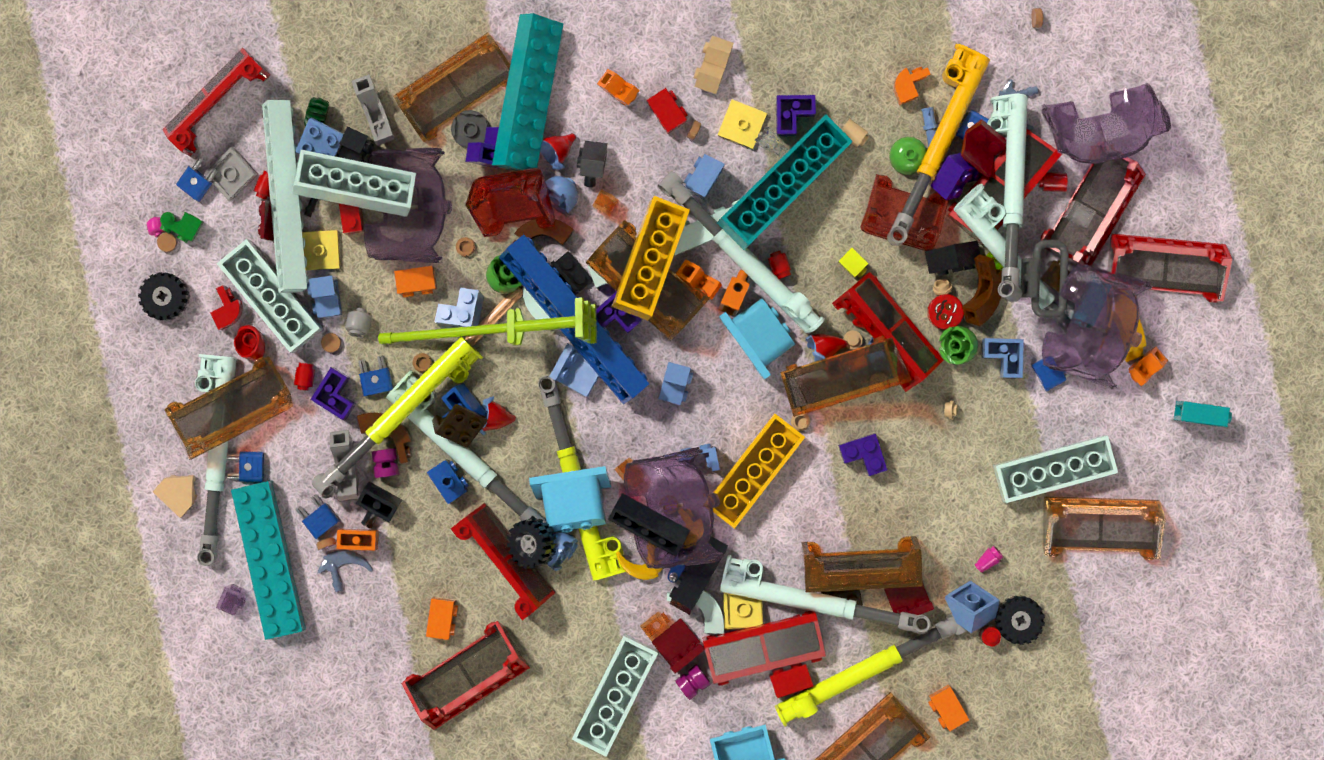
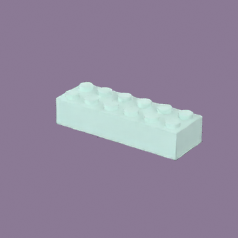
[292,150,416,217]
[217,239,323,353]
[993,435,1118,503]
[572,633,658,757]

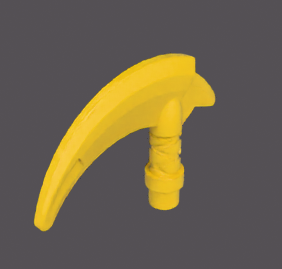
[616,541,666,580]

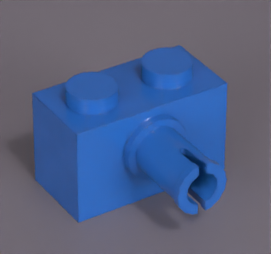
[441,383,487,418]
[427,459,469,504]

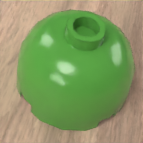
[889,137,927,175]
[486,255,522,294]
[939,326,978,365]

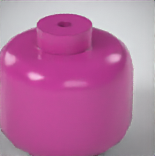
[146,217,165,237]

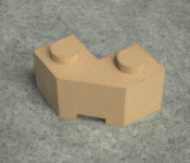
[693,36,734,94]

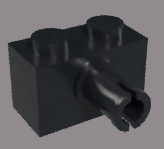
[577,141,608,187]
[356,481,402,528]

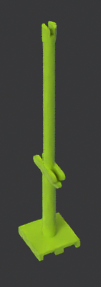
[378,298,597,345]

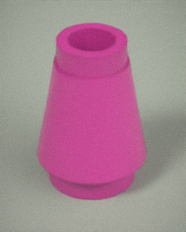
[974,545,1004,573]

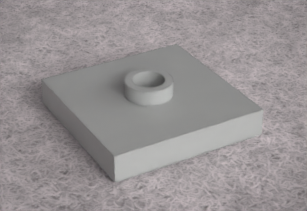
[205,147,258,201]

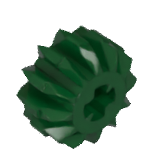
[304,97,329,127]

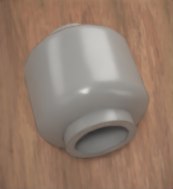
[345,308,372,338]

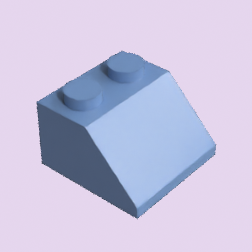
[683,154,725,200]
[945,581,1000,633]

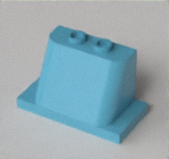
[719,298,795,380]
[529,466,611,533]
[710,724,785,760]

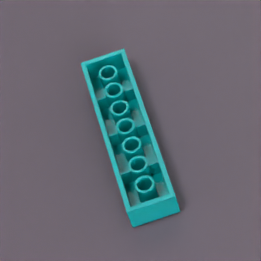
[492,13,564,174]
[717,114,853,250]
[231,480,306,640]

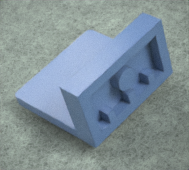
[295,118,343,157]
[549,343,599,397]
[677,443,720,471]

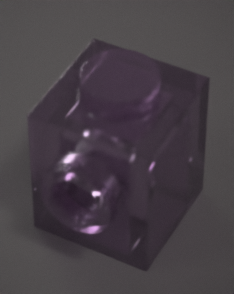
[216,584,246,615]

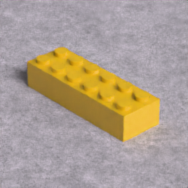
[612,196,690,321]
[704,413,805,529]

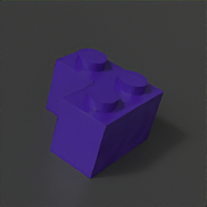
[776,95,816,136]
[465,127,504,169]
[930,153,983,200]
[596,291,642,333]
[310,367,356,420]
[838,433,887,476]

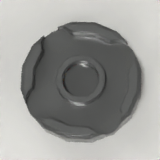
[451,110,489,148]

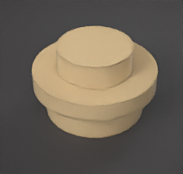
[933,279,952,295]
[843,330,862,350]
[944,400,958,420]
[791,412,810,431]

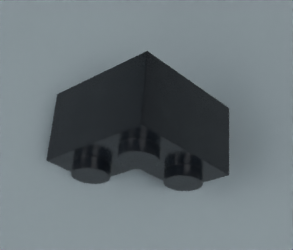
[337,126,374,163]
[925,240,981,276]

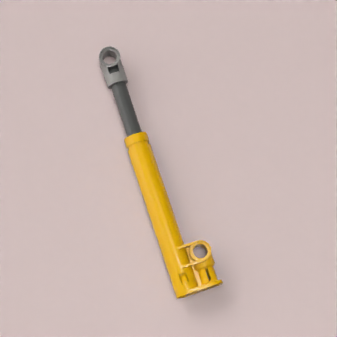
[887,44,990,246]

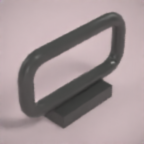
[1021,240,1069,318]

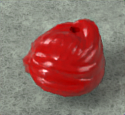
[234,325,265,361]

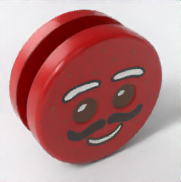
[927,294,964,330]

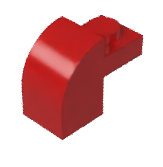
[210,285,243,330]

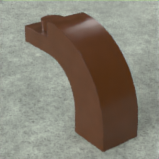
[512,218,575,246]
[962,254,1002,326]
[357,412,412,464]

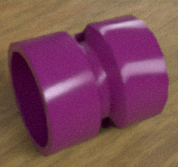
[371,448,400,478]
[675,664,711,700]

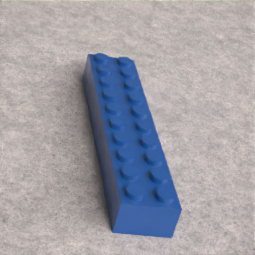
[499,235,649,405]

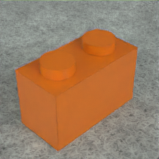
[394,266,437,298]
[336,528,379,551]
[426,597,458,640]
[928,685,969,732]

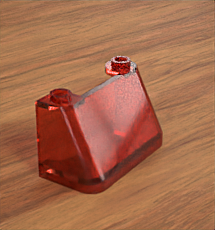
[465,168,555,237]
[860,174,949,251]

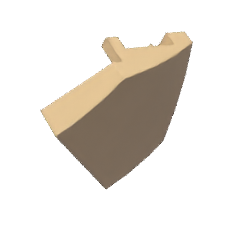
[153,475,197,518]

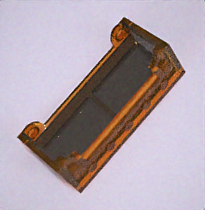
[393,32,510,142]
[586,220,710,341]
[780,336,911,417]
[164,356,293,460]
[1042,496,1166,560]
[801,536,923,592]
[815,692,930,760]

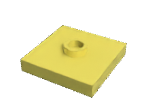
[718,99,767,149]
[302,230,340,271]
[723,592,763,630]

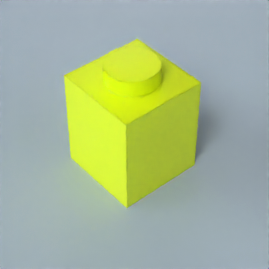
[838,248,868,278]

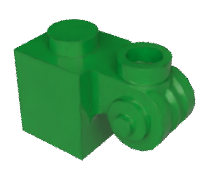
[160,212,204,243]

